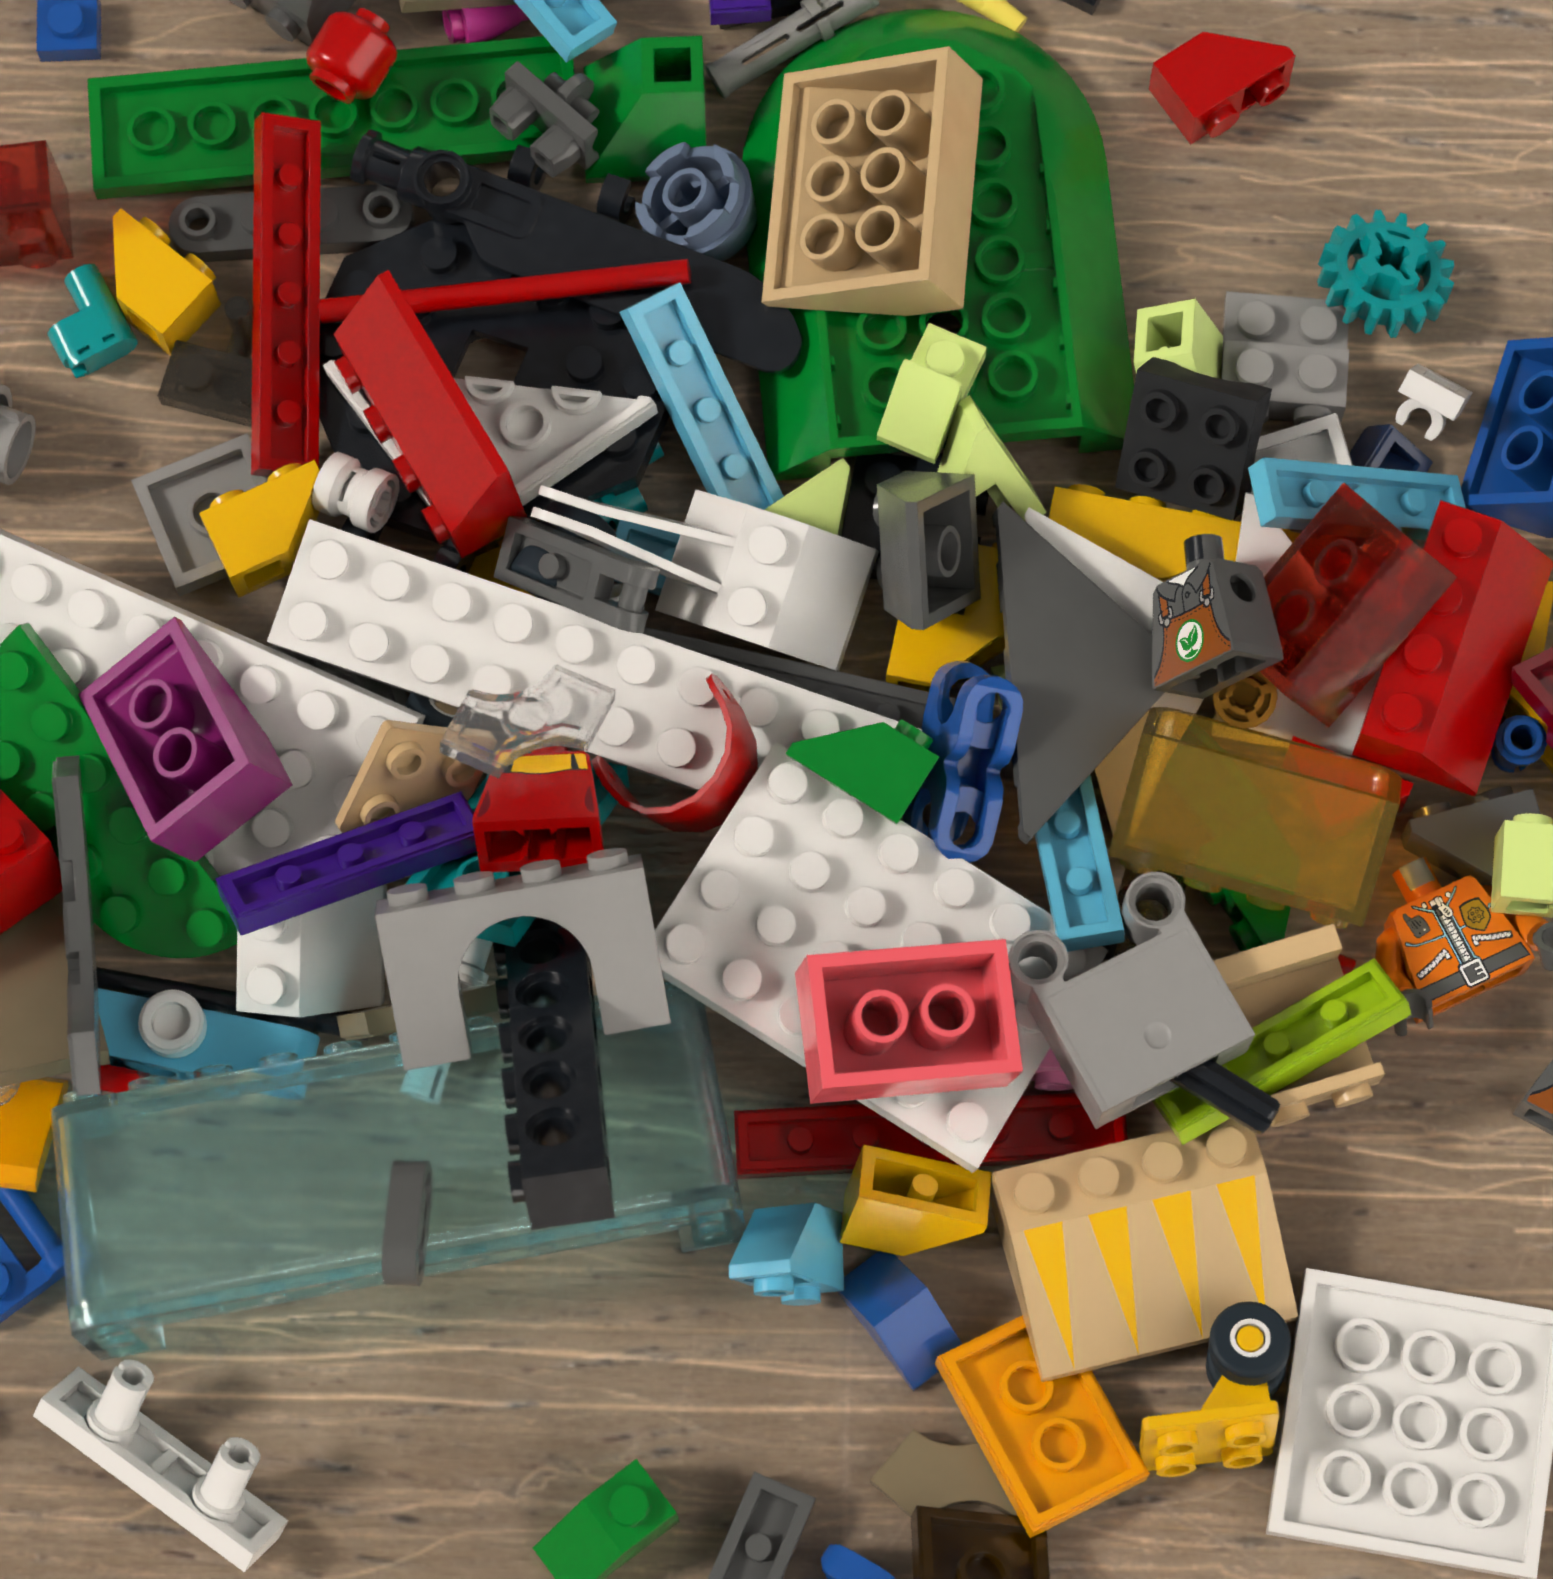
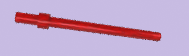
[319,259,691,324]

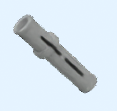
[704,0,879,99]

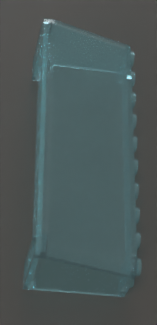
[51,982,745,1361]

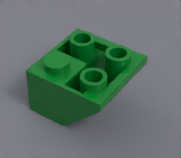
[583,36,707,184]

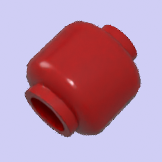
[306,8,397,104]

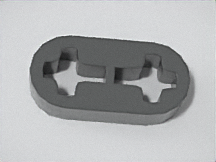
[381,1159,433,1286]

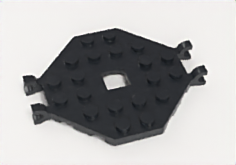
[319,144,670,574]

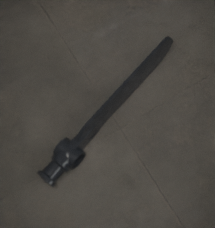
[350,129,803,374]

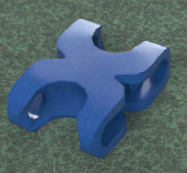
[903,661,1023,863]

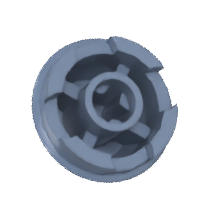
[635,142,757,261]

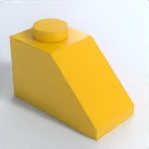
[840,1145,991,1256]

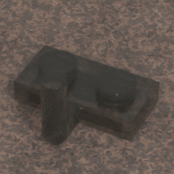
[157,296,253,427]

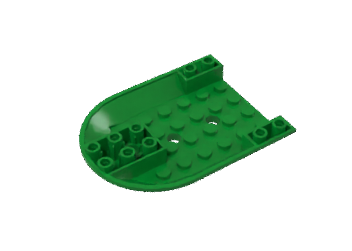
[742,9,1134,481]

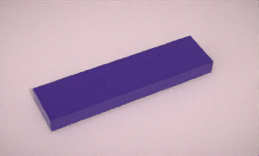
[215,791,477,936]

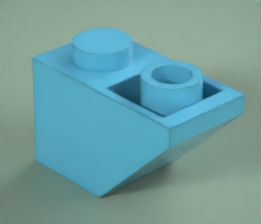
[729,1202,844,1306]

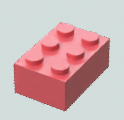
[795,939,1023,1104]

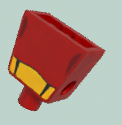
[472,738,604,872]

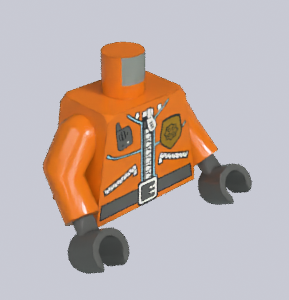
[1375,857,1553,1036]

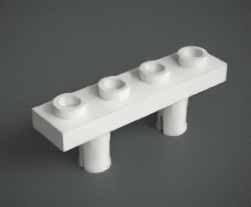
[33,1359,288,1572]

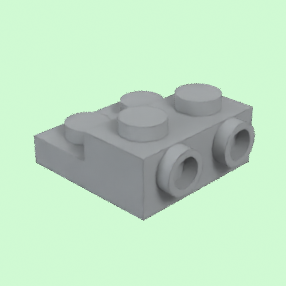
[1221,291,1349,426]

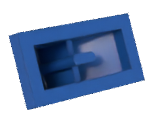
[837,1251,962,1392]

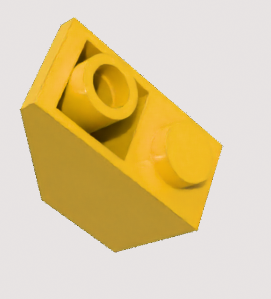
[113,208,221,357]
[199,460,320,598]

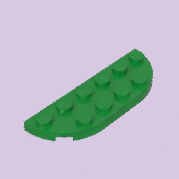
[0,623,237,959]

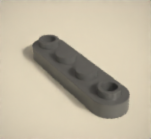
[169,184,415,262]

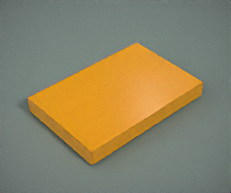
[935,1315,1150,1538]

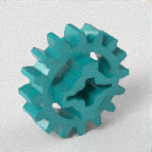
[1317,210,1455,338]

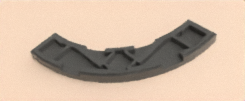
[52,755,101,1096]

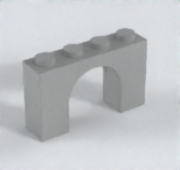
[375,848,671,1071]

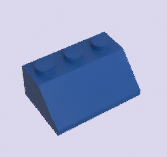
[1461,337,1553,538]

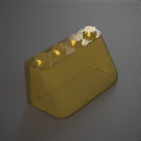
[1108,707,1402,929]

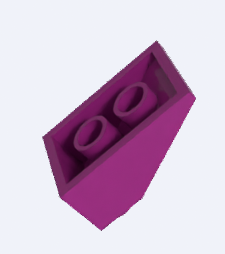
[78,616,293,862]

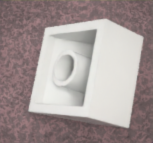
[236,884,387,1017]

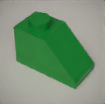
[785,719,939,824]
[533,1458,680,1579]

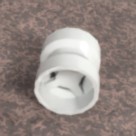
[312,452,399,533]

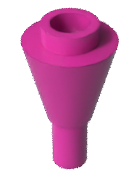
[442,5,530,44]

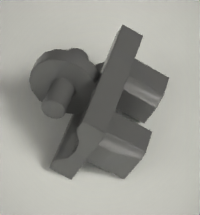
[489,61,599,178]

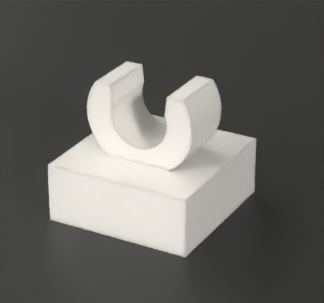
[1396,364,1473,441]

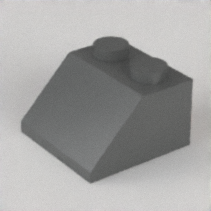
[873,471,981,630]

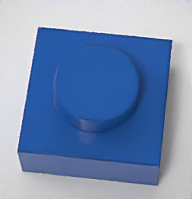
[37,0,101,62]

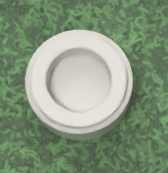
[138,990,207,1058]

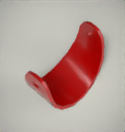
[591,673,758,832]

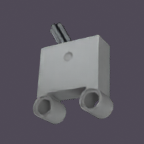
[1008,872,1280,1135]

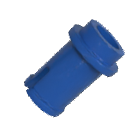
[1491,715,1547,773]

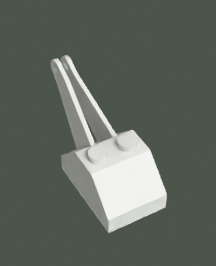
[531,485,879,671]

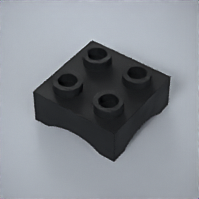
[1115,357,1272,521]

